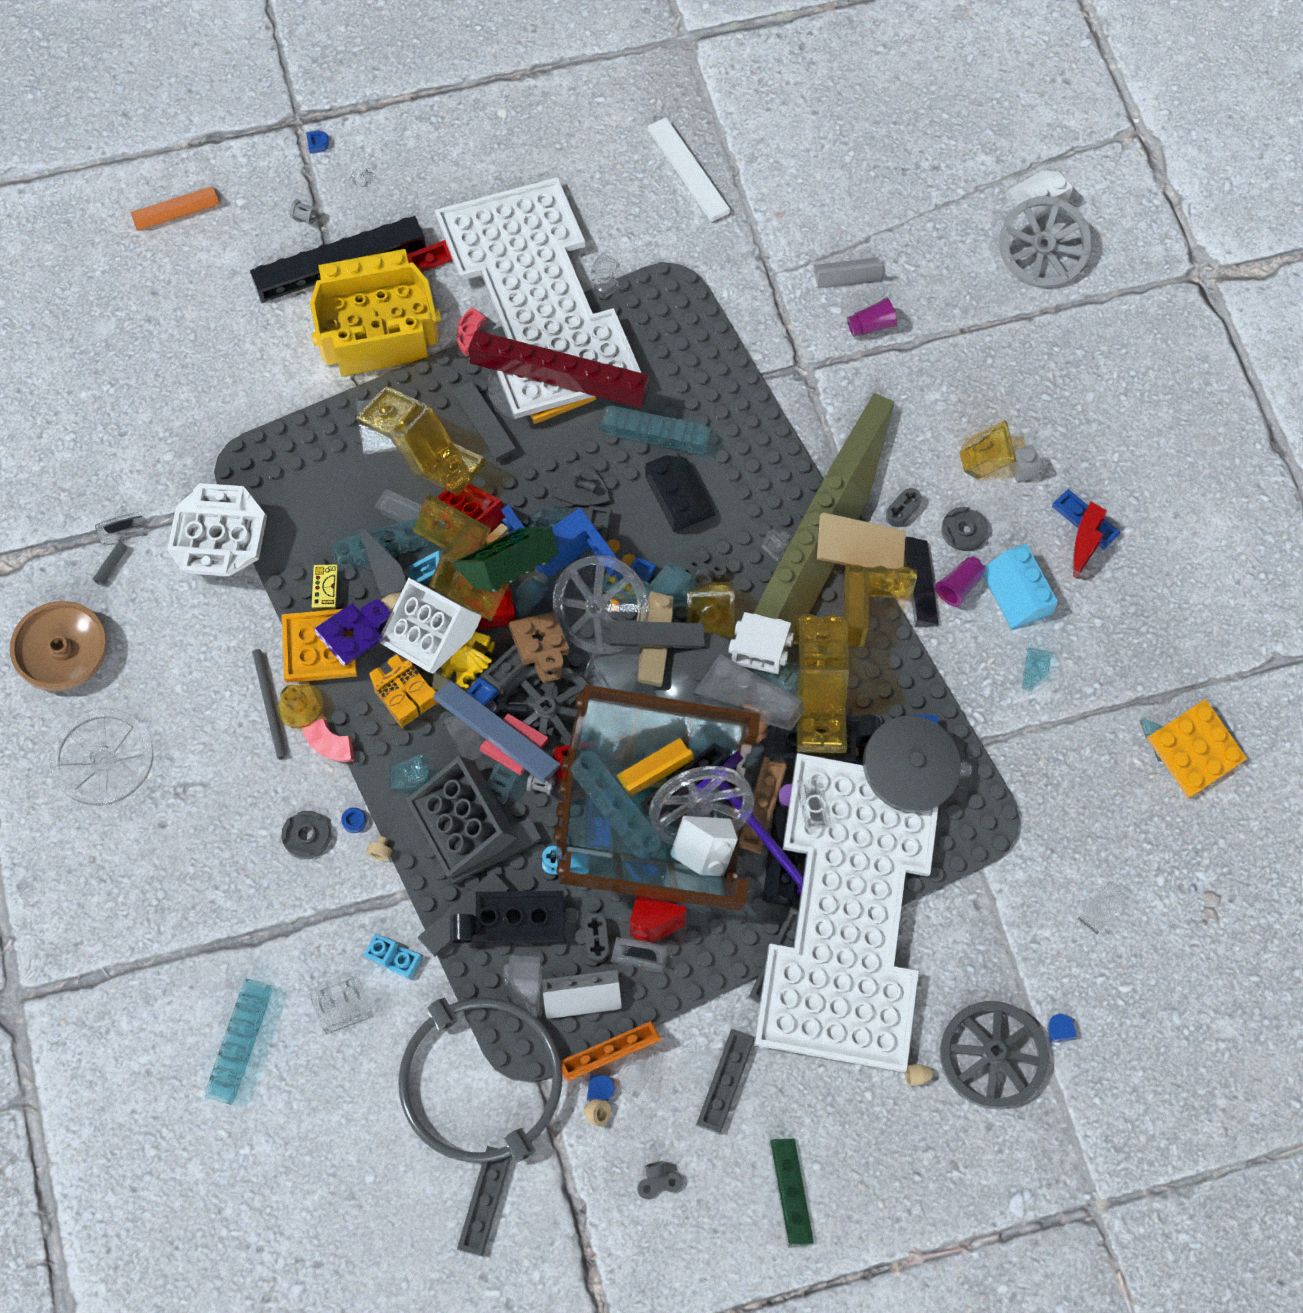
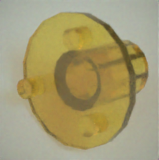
[278,684,324,729]

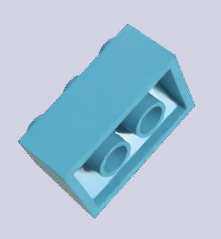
[983,543,1058,630]

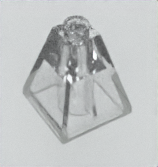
[583,654,644,715]

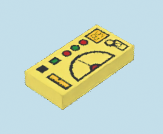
[312,565,338,611]

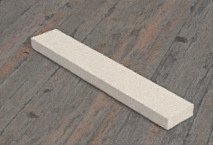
[648,118,730,222]

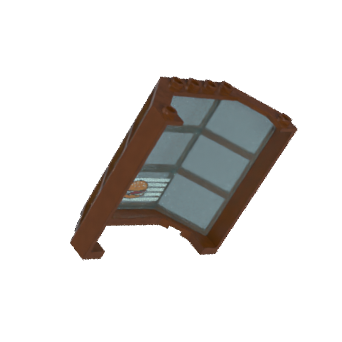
[553,685,760,911]

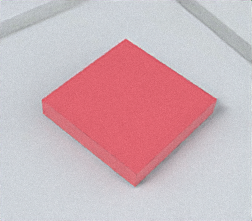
[480,714,548,775]

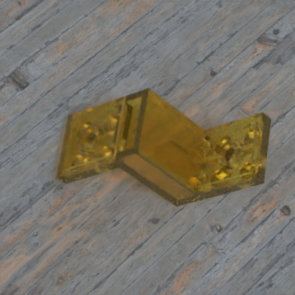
[356,386,487,495]
[413,494,509,621]
[793,565,917,647]
[796,616,849,753]

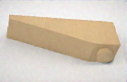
[638,591,673,687]

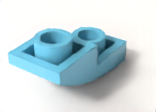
[363,934,423,980]

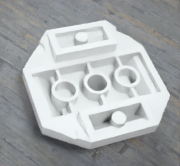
[167,483,267,576]

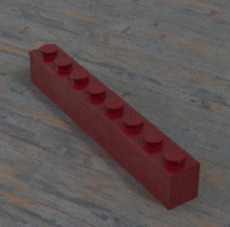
[468,330,649,409]

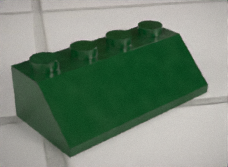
[452,527,559,592]

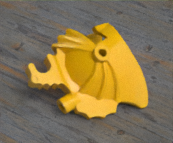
[441,631,495,691]

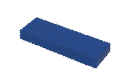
[1052,489,1121,550]

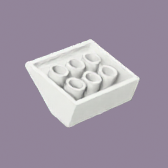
[380,578,482,674]

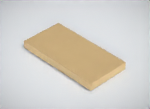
[817,513,906,577]

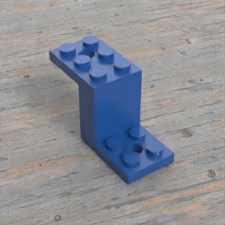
[501,505,627,581]

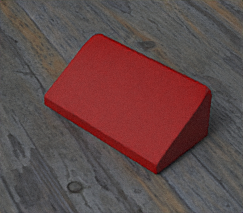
[407,240,453,273]

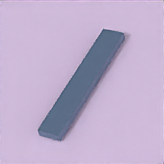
[434,680,560,783]

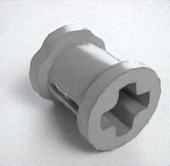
[289,199,318,225]
[527,773,556,796]

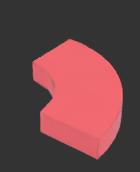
[456,307,488,357]
[302,719,355,762]

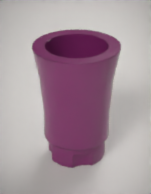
[847,297,898,337]
[935,556,986,607]

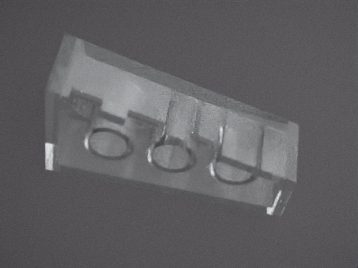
[693,654,804,731]

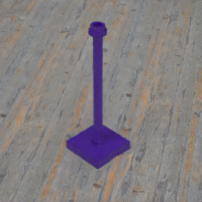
[688,751,804,894]

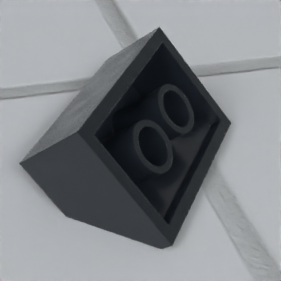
[645,455,715,532]

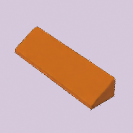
[130,186,219,231]
[561,1021,661,1081]

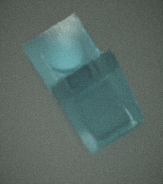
[389,755,429,791]

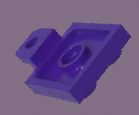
[314,599,390,667]

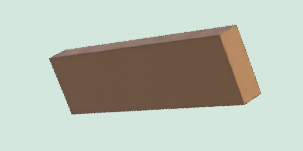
[739,756,788,854]

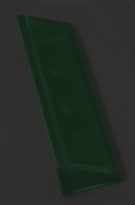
[769,1138,814,1248]

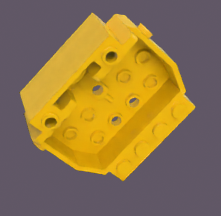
[310,249,441,377]

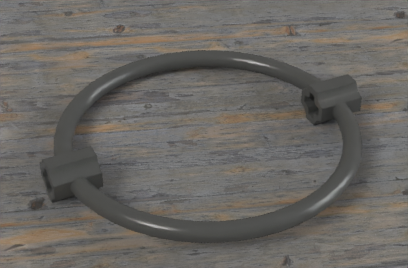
[398,997,563,1163]

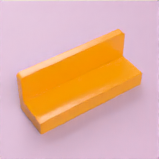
[617,738,693,798]

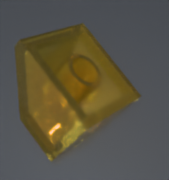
[959,420,1017,479]
[687,582,735,636]

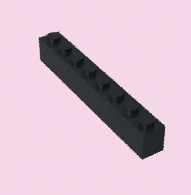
[250,216,426,303]

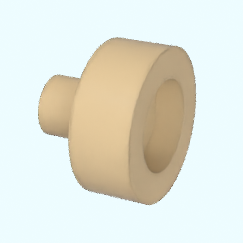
[366,836,392,861]
[584,1099,611,1127]

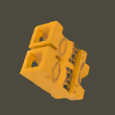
[369,654,438,728]

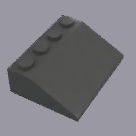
[406,755,518,878]

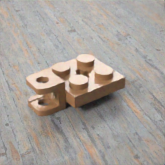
[509,611,569,683]

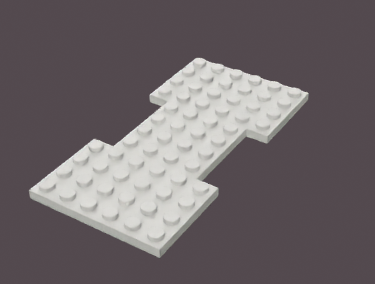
[435,177,641,419]
[754,753,938,1073]

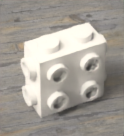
[728,612,794,674]

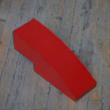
[1073,501,1107,578]

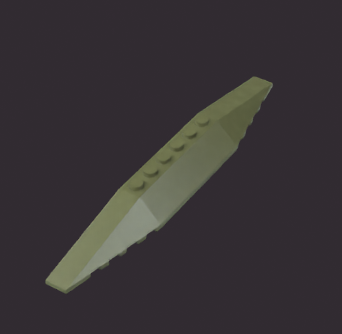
[748,393,895,686]

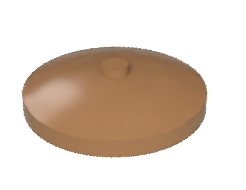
[10,601,107,692]

